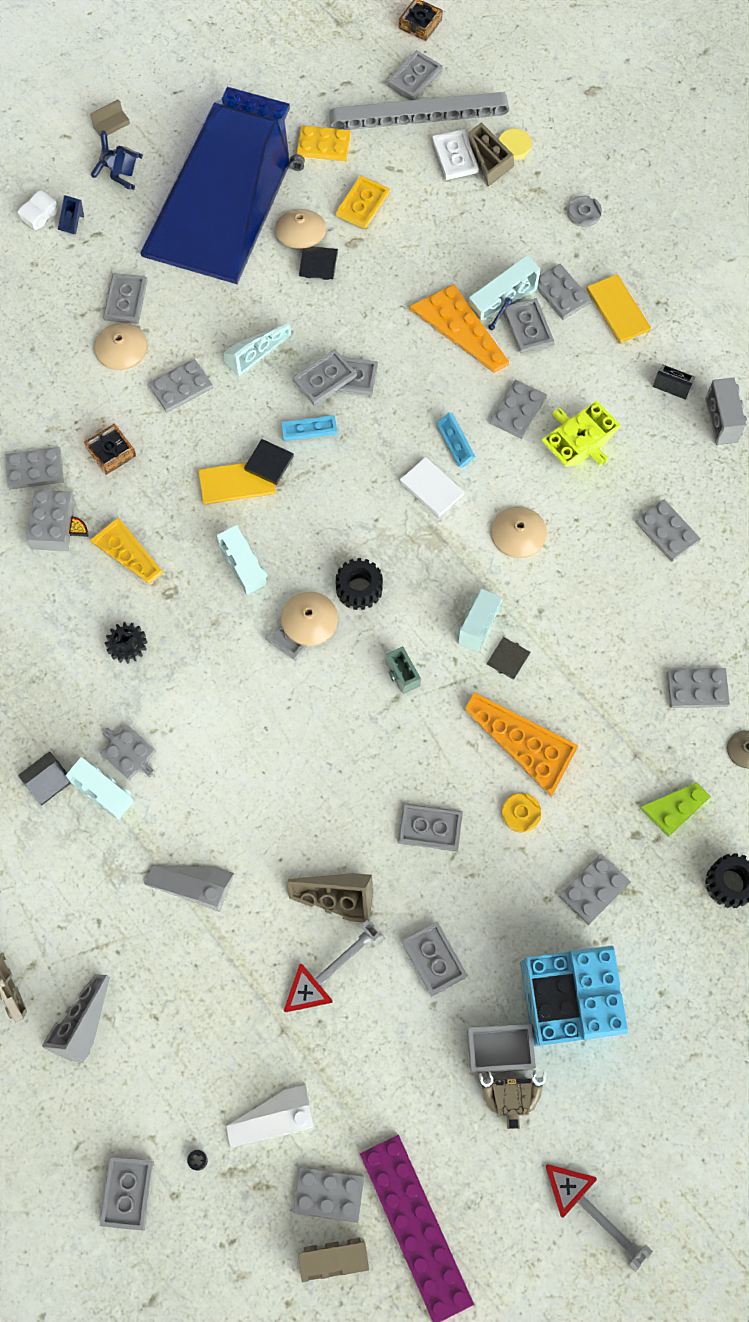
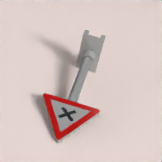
[284,920,385,1012]
[546,1164,653,1272]

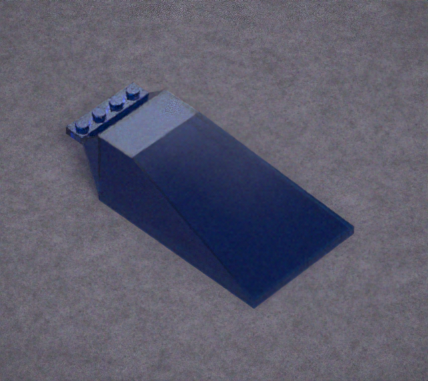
[140,87,290,284]

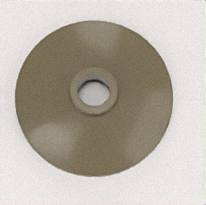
[727,731,749,769]

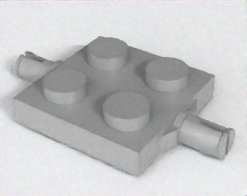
[100,725,156,780]

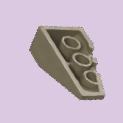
[287,873,373,922]

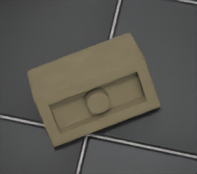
[90,99,130,136]

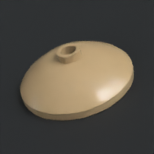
[275,209,326,248]
[94,323,147,370]
[491,507,547,558]
[281,592,338,646]

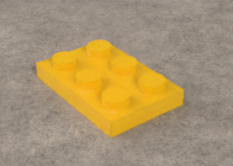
[297,125,351,161]
[336,175,390,230]

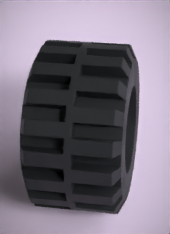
[336,558,383,610]
[705,853,749,908]

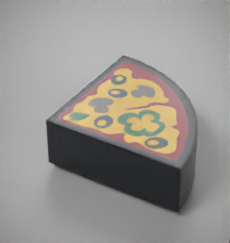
[69,516,89,537]

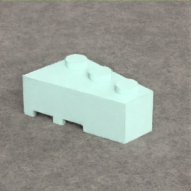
[217,525,268,595]
[457,589,503,652]
[66,757,134,820]

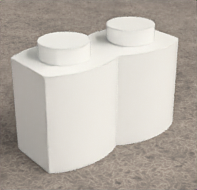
[18,190,59,230]

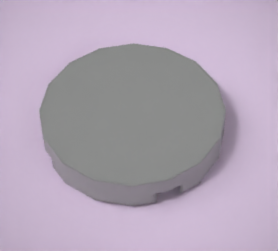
[568,195,602,227]

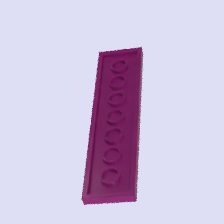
[360,1135,474,1322]

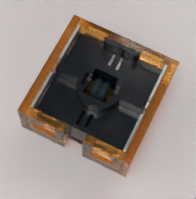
[399,0,443,41]
[84,423,136,475]

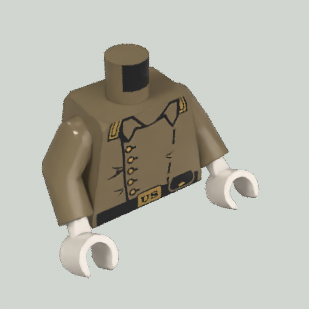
[479,1070,546,1129]

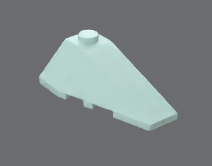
[223,323,291,376]

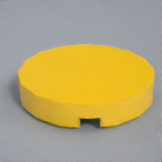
[502,793,541,833]

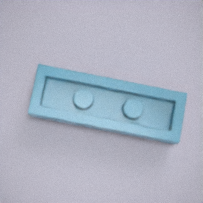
[437,412,475,467]
[281,415,337,441]

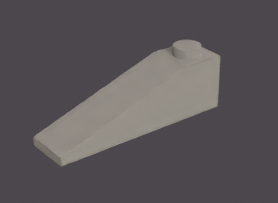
[145,865,235,912]
[42,974,110,1063]

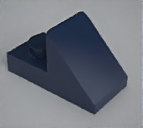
[58,195,84,234]

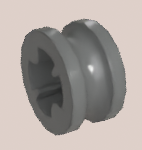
[289,154,305,171]

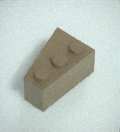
[468,122,514,186]
[298,1238,369,1283]

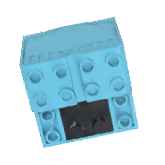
[520,945,628,1046]

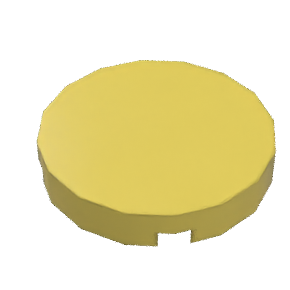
[499,129,531,159]

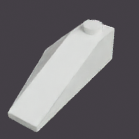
[226,1085,314,1148]

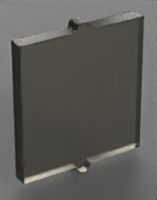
[487,637,531,680]

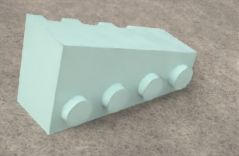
[469,255,540,322]

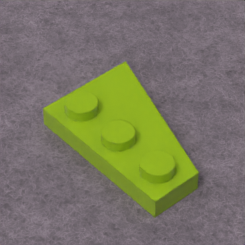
[640,783,711,837]

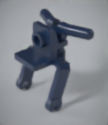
[91,131,143,190]

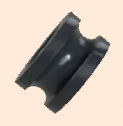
[187,1150,208,1171]

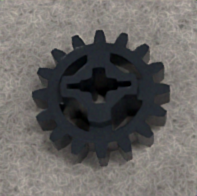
[105,622,148,664]

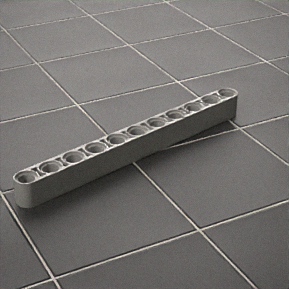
[329,92,509,130]

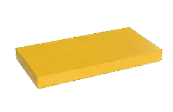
[587,274,651,344]
[198,462,276,505]

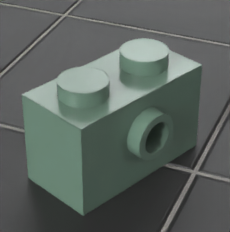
[386,646,421,694]

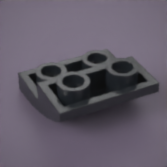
[299,246,338,280]

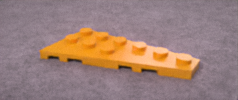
[409,284,509,373]
[465,692,578,798]

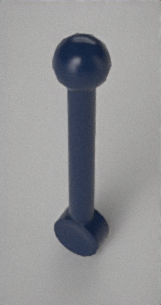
[488,297,512,330]

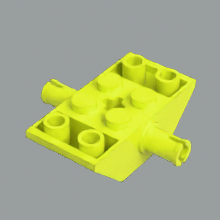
[542,400,621,467]

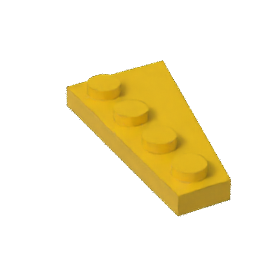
[90,517,164,584]

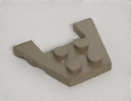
[0,953,27,1023]

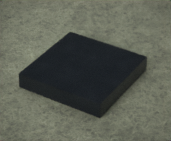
[244,439,294,485]

